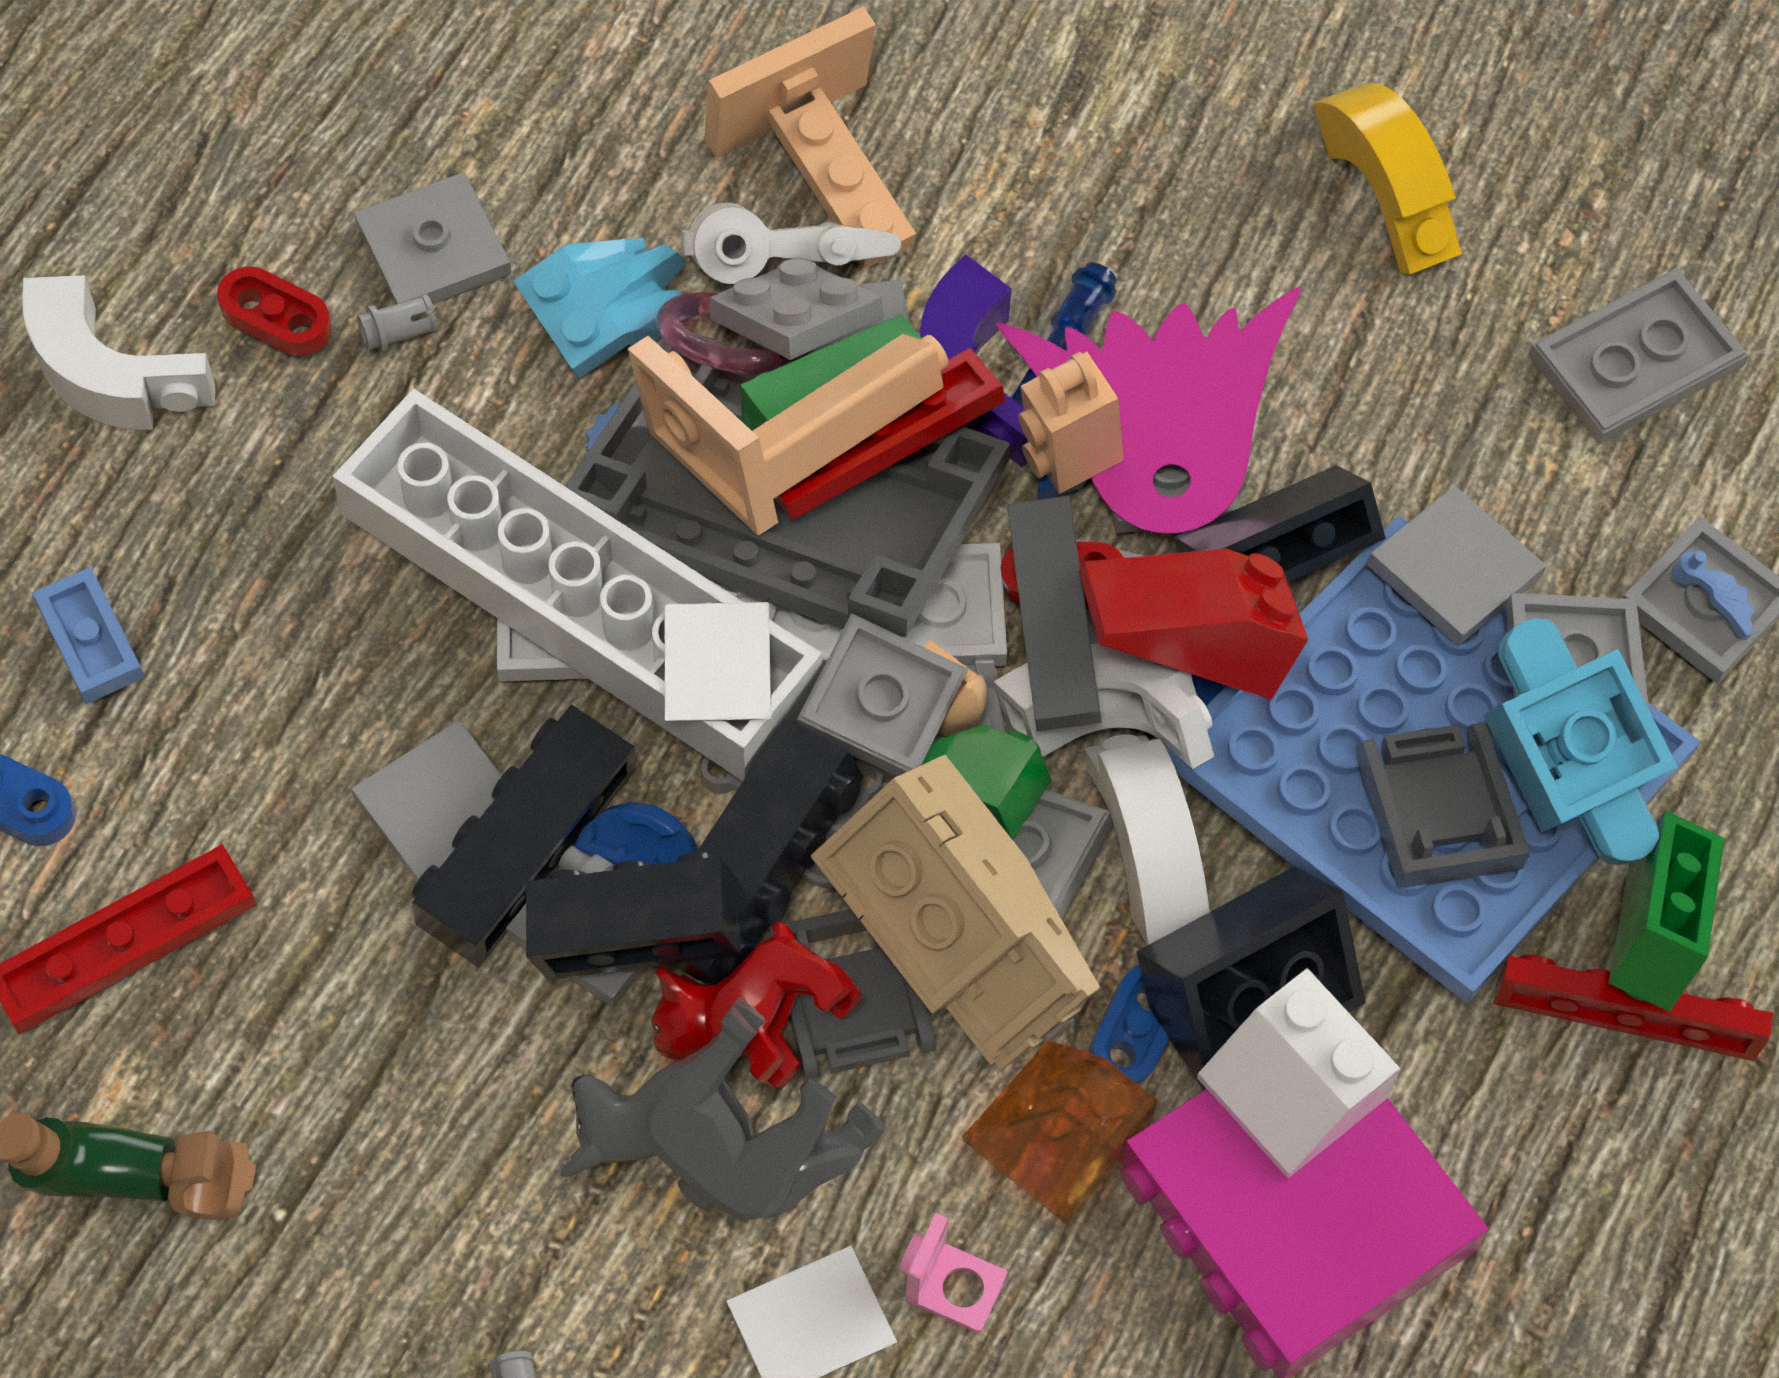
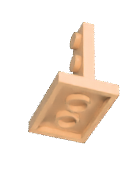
[704,6,916,270]

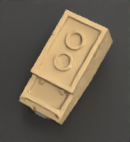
[811,755,1100,1070]

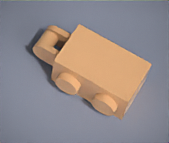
[1018,351,1124,494]

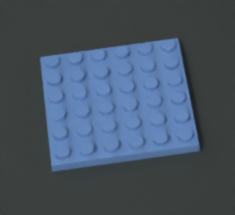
[1165,515,1701,1004]

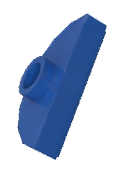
[574,802,698,865]

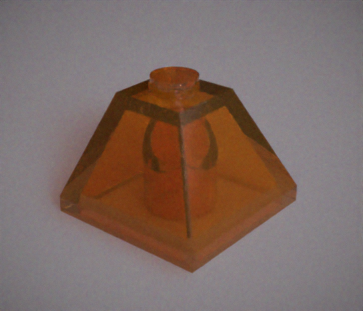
[962,1041,1157,1225]

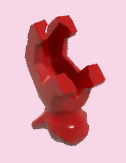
[651,921,863,1088]

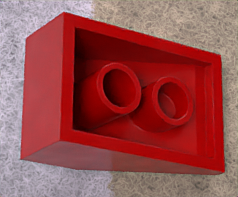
[1079,549,1309,700]

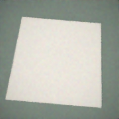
[665,602,771,721]
[727,1246,897,1378]

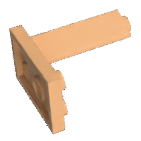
[628,334,948,536]

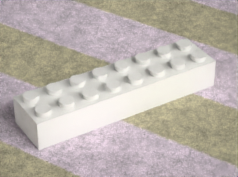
[332,388,822,781]

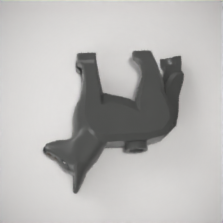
[560,997,886,1221]

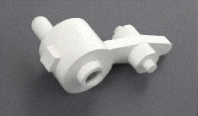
[682,203,901,284]

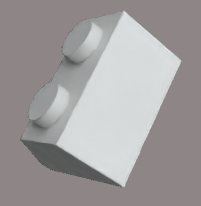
[1197,968,1401,1178]

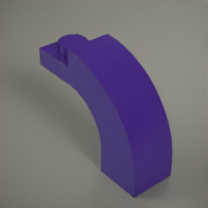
[920,254,1028,467]

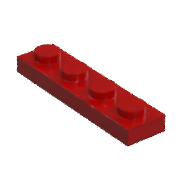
[774,348,1006,521]
[0,844,257,1035]
[1493,954,1773,1061]

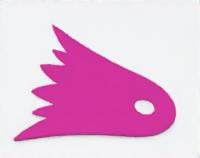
[996,286,1302,534]

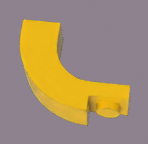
[1313,83,1462,274]

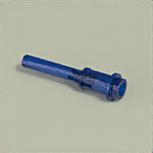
[1011,262,1117,406]

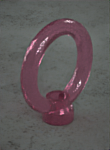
[656,292,814,374]

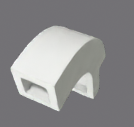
[22,275,215,430]
[993,644,1214,769]
[1084,734,1210,946]

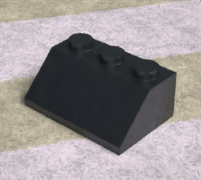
[1136,866,1366,1090]

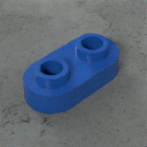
[0,754,76,846]
[1087,965,1169,1090]

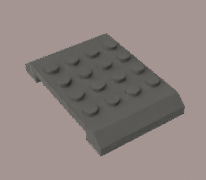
[565,326,1010,637]

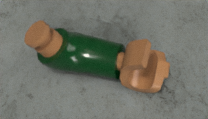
[0,1113,256,1220]

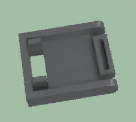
[1356,723,1530,889]
[769,909,935,1079]

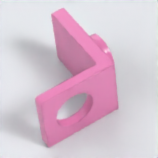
[899,1213,1007,1334]

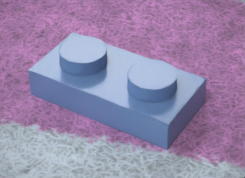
[32,567,145,704]

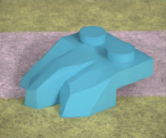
[513,238,693,379]

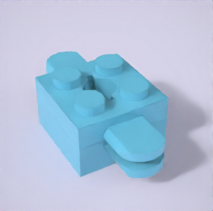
[1483,618,1678,865]

